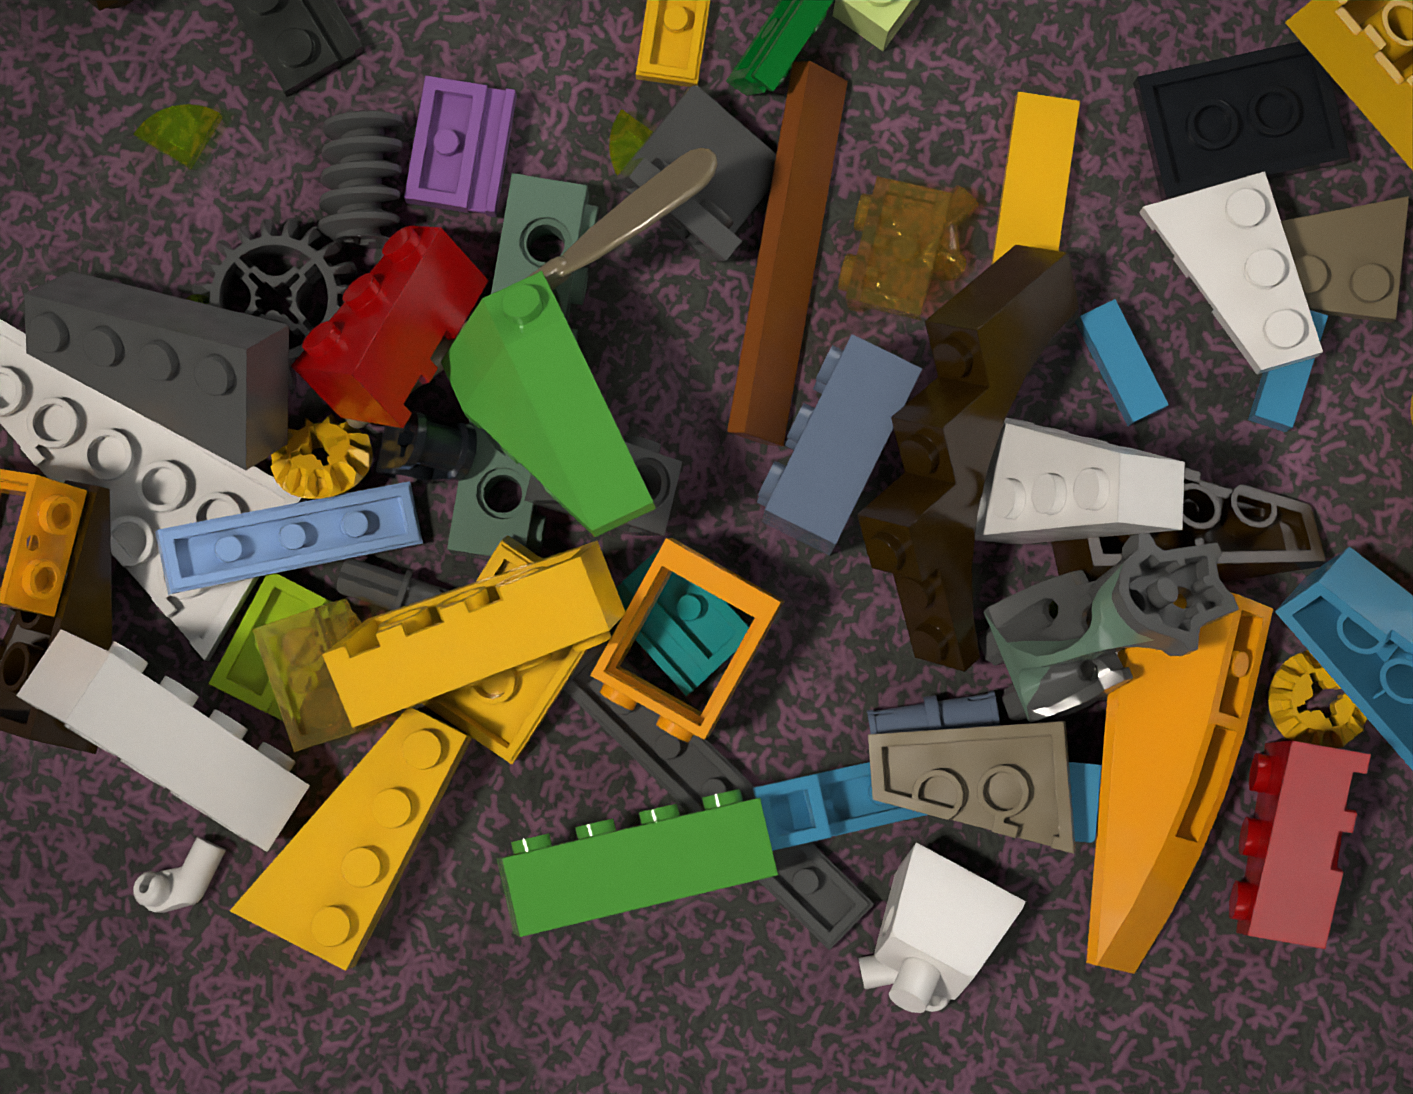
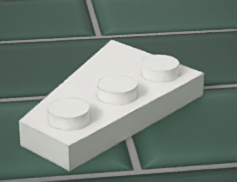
[1139,171,1323,374]

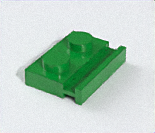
[726,0,834,96]

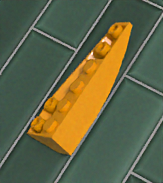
[1086,592,1273,974]

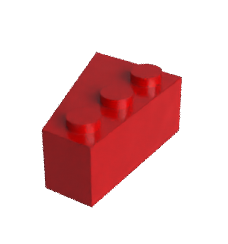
[291,226,489,428]

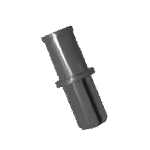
[337,558,450,610]

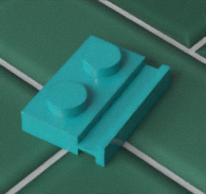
[616,547,750,696]

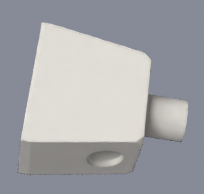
[874,842,1026,1013]

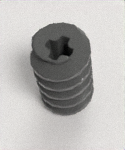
[317,110,404,249]

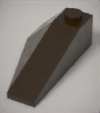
[1051,467,1326,582]
[0,480,112,754]

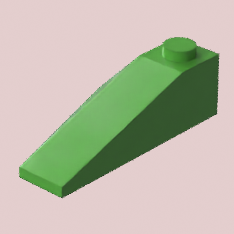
[441,271,656,537]

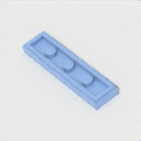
[155,481,423,595]

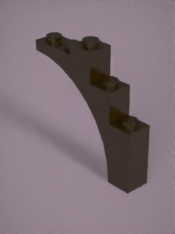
[857,245,1079,672]

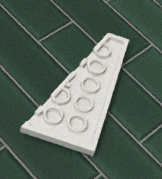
[0,319,306,661]

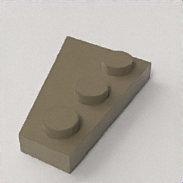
[1204,196,1409,323]
[868,721,1076,854]

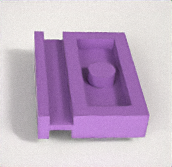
[404,76,517,217]

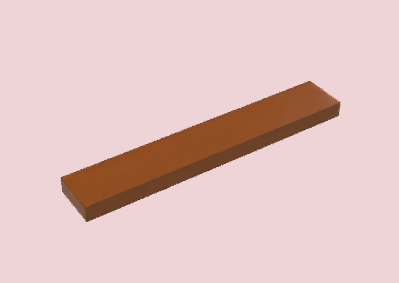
[727,61,848,447]

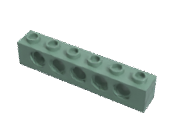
[447,173,599,560]

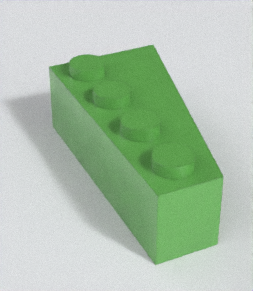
[497,789,778,937]

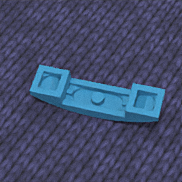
[753,762,927,851]

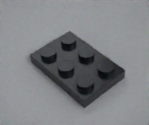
[1133,41,1350,201]

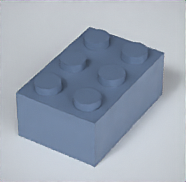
[757,334,922,556]

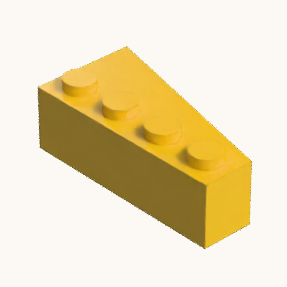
[1285,0,1413,171]
[322,541,626,728]
[230,706,472,971]

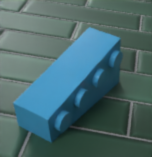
[1275,547,1413,771]

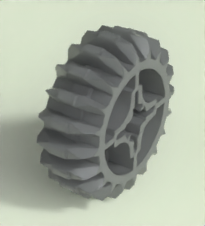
[192,219,358,390]

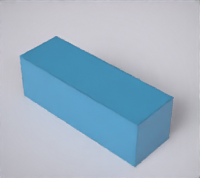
[1075,299,1169,427]
[1248,310,1328,432]

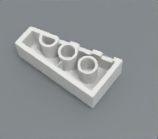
[975,418,1185,544]
[16,629,310,852]

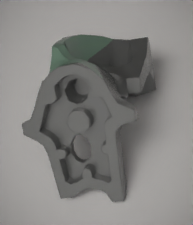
[978,533,1239,723]

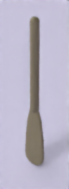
[346,148,718,429]

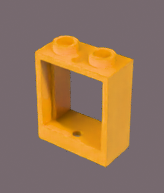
[0,469,87,617]
[590,538,785,743]

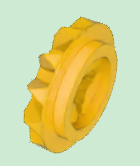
[270,414,373,499]
[1268,650,1367,748]

